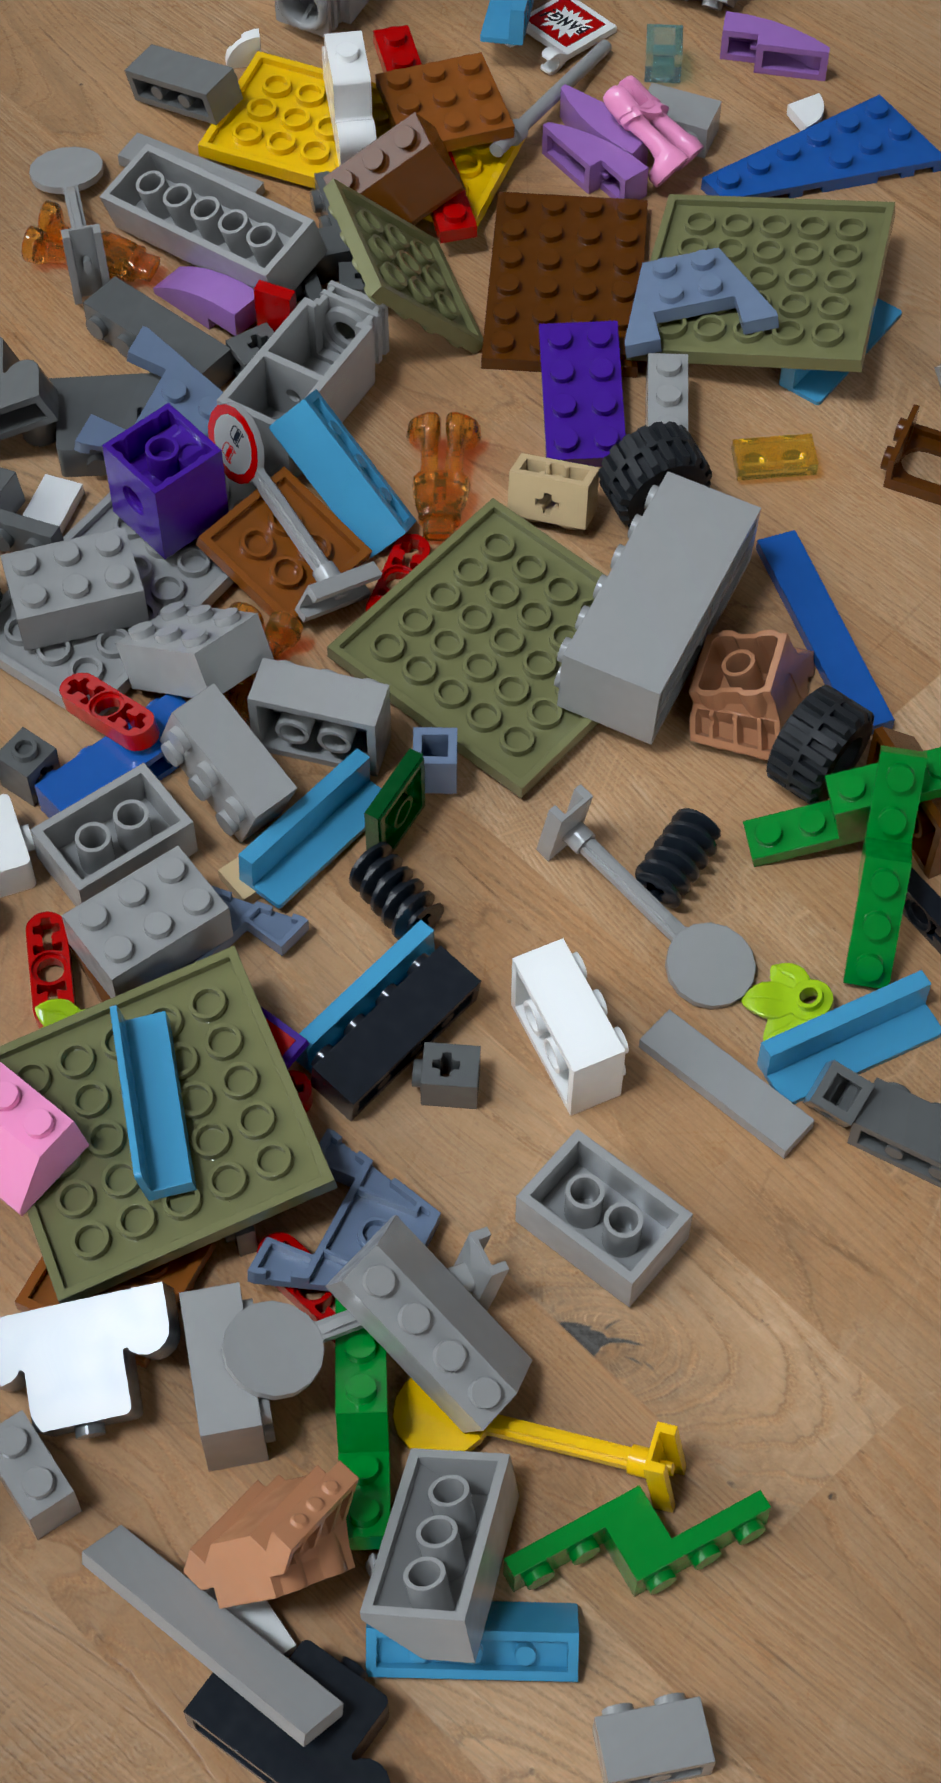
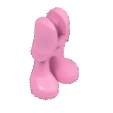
[603,75,704,188]

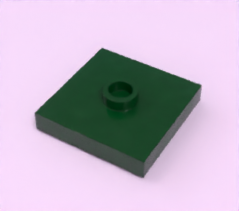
[364,748,425,854]

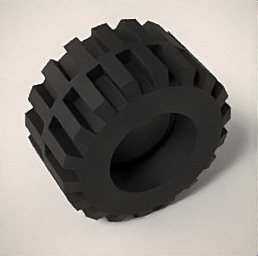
[598,421,712,528]
[766,685,874,805]

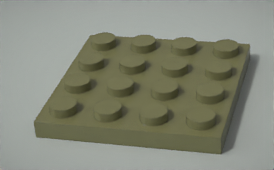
[323,178,483,354]

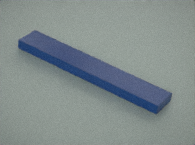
[756,530,895,735]

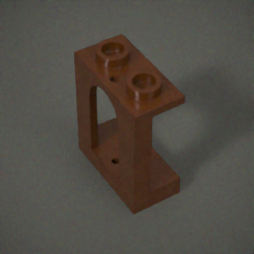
[880,404,941,505]

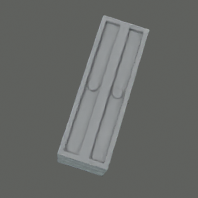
[554,472,761,745]

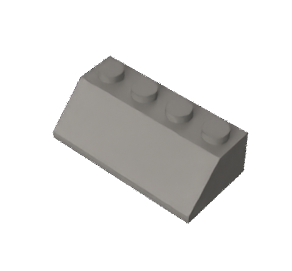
[325,1215,532,1433]
[360,1448,519,1663]

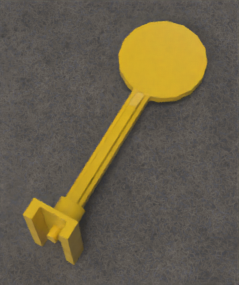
[393,1378,687,1513]

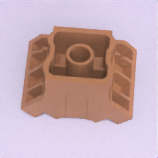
[689,629,814,760]
[183,1460,359,1609]

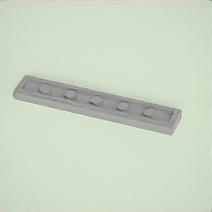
[82,1525,344,1747]

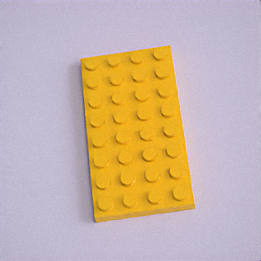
[198,51,526,227]

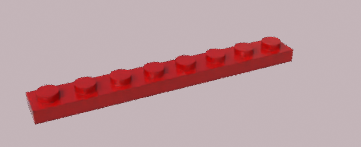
[373,25,477,244]

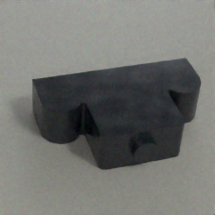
[183,1640,390,1783]

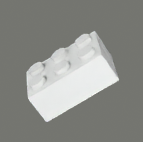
[511,938,629,1116]

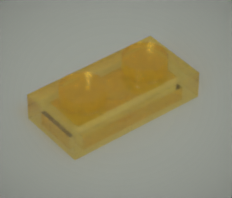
[731,433,819,481]

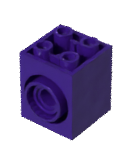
[102,402,229,559]

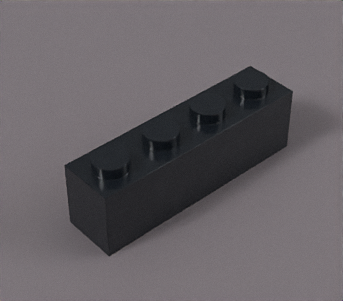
[311,945,481,1121]

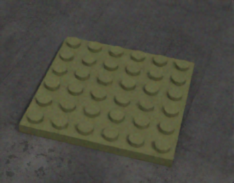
[625,194,896,372]
[327,498,605,798]
[0,946,338,1304]

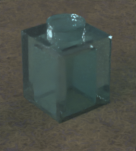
[644,24,683,83]

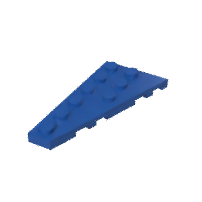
[701,94,941,198]

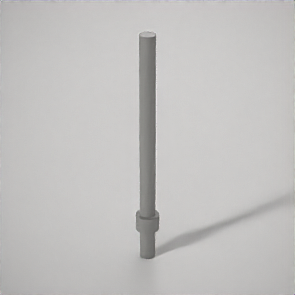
[490,39,612,157]

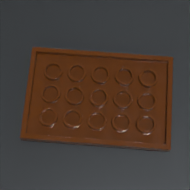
[481,191,648,378]

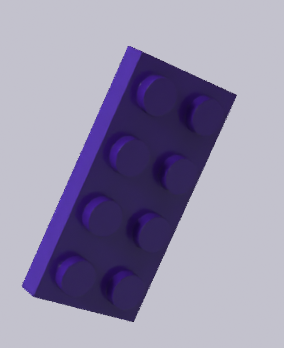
[539,321,626,467]

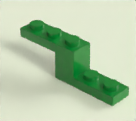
[843,745,927,988]
[743,747,941,867]
[335,1298,391,1550]
[503,1485,771,1597]

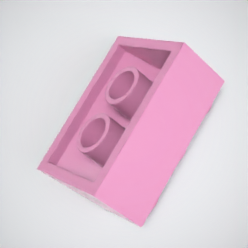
[0,1062,89,1216]

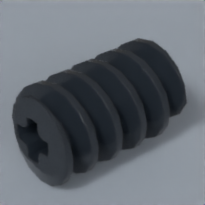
[635,808,721,908]
[349,842,444,940]

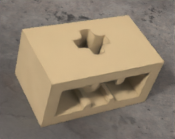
[507,453,600,530]

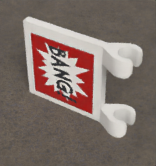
[505,0,617,75]

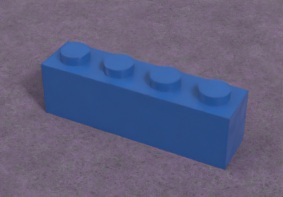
[35,694,186,818]

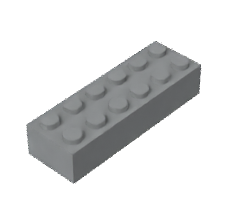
[99,143,328,290]

